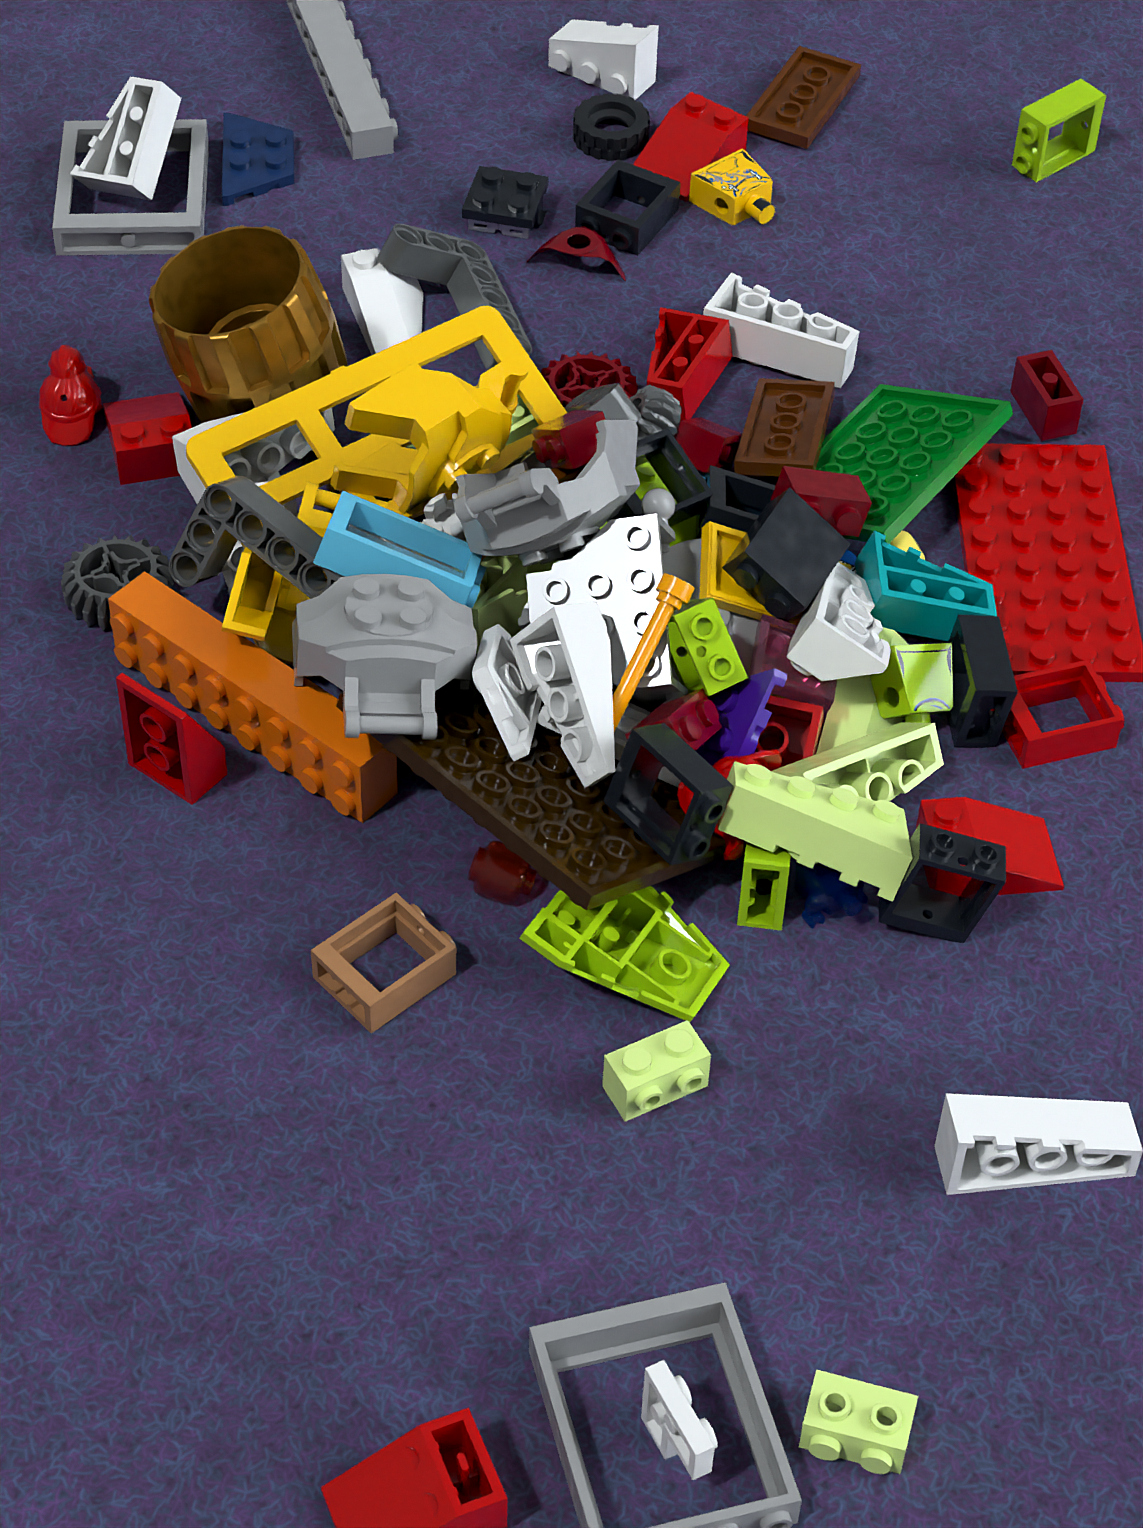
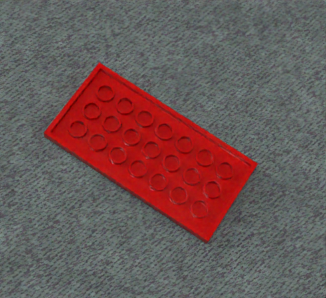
[952,443,1143,682]

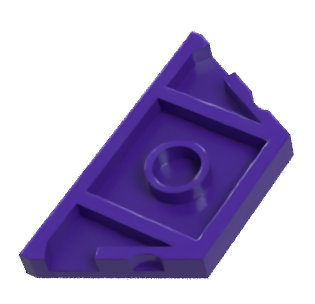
[696,668,787,766]

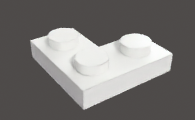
[641,1360,717,1480]

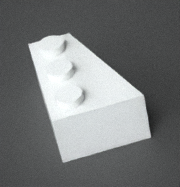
[548,20,658,100]
[70,77,181,200]

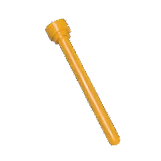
[612,573,695,732]

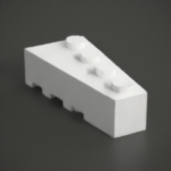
[703,273,859,388]
[935,1093,1143,1195]

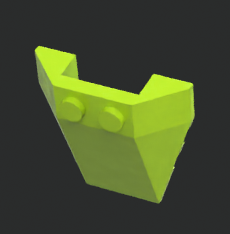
[519,885,730,1022]

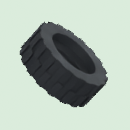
[573,93,650,161]

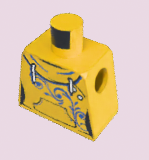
[689,149,775,225]

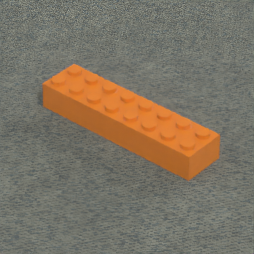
[108,571,398,823]

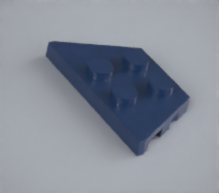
[222,113,294,206]

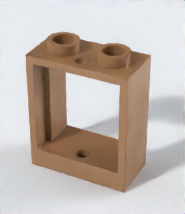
[311,893,457,1033]

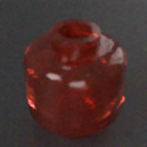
[467,840,537,905]

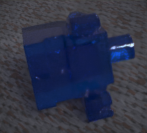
[795,860,868,928]

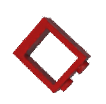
[991,660,1124,769]

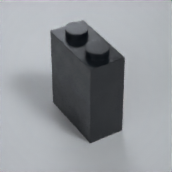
[722,487,850,625]

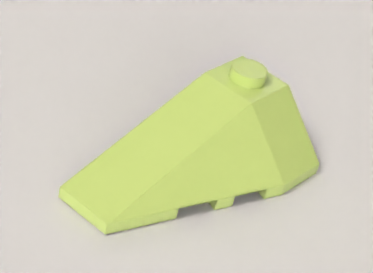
[816,628,909,754]

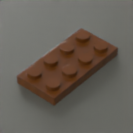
[746,46,861,149]
[734,378,835,478]

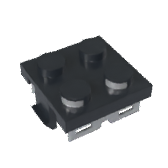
[462,166,549,239]

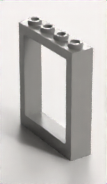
[52,119,209,255]
[529,1282,802,1528]

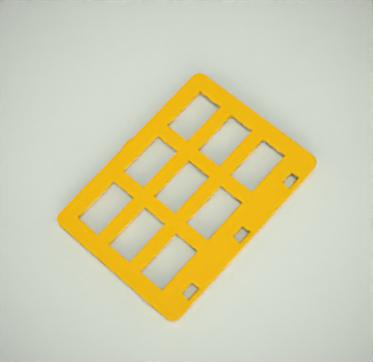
[186,306,567,561]

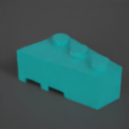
[855,530,997,641]

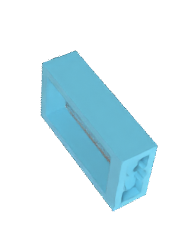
[313,491,486,608]

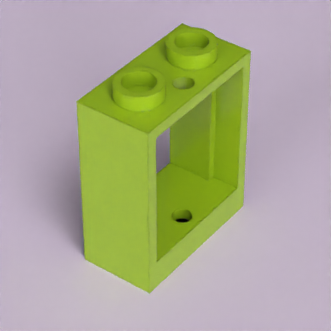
[1012,79,1106,182]
[668,598,748,696]

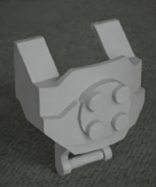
[454,420,640,567]
[292,574,477,740]

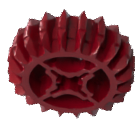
[541,351,638,408]

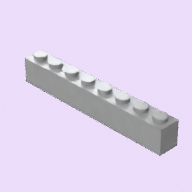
[287,0,398,160]

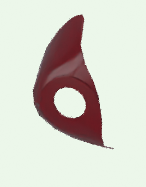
[526,226,626,282]

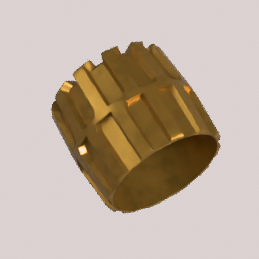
[149,225,348,423]

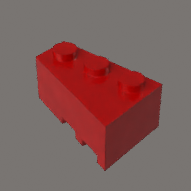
[647,307,733,423]

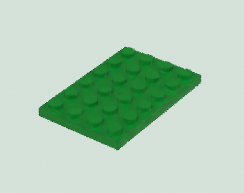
[816,384,1013,544]

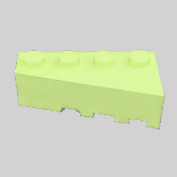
[771,722,944,801]
[717,762,913,902]

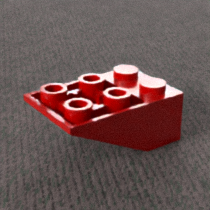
[321,1407,508,1528]

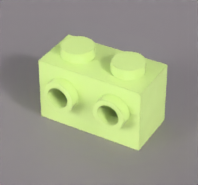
[603,1020,711,1122]
[799,1370,918,1474]

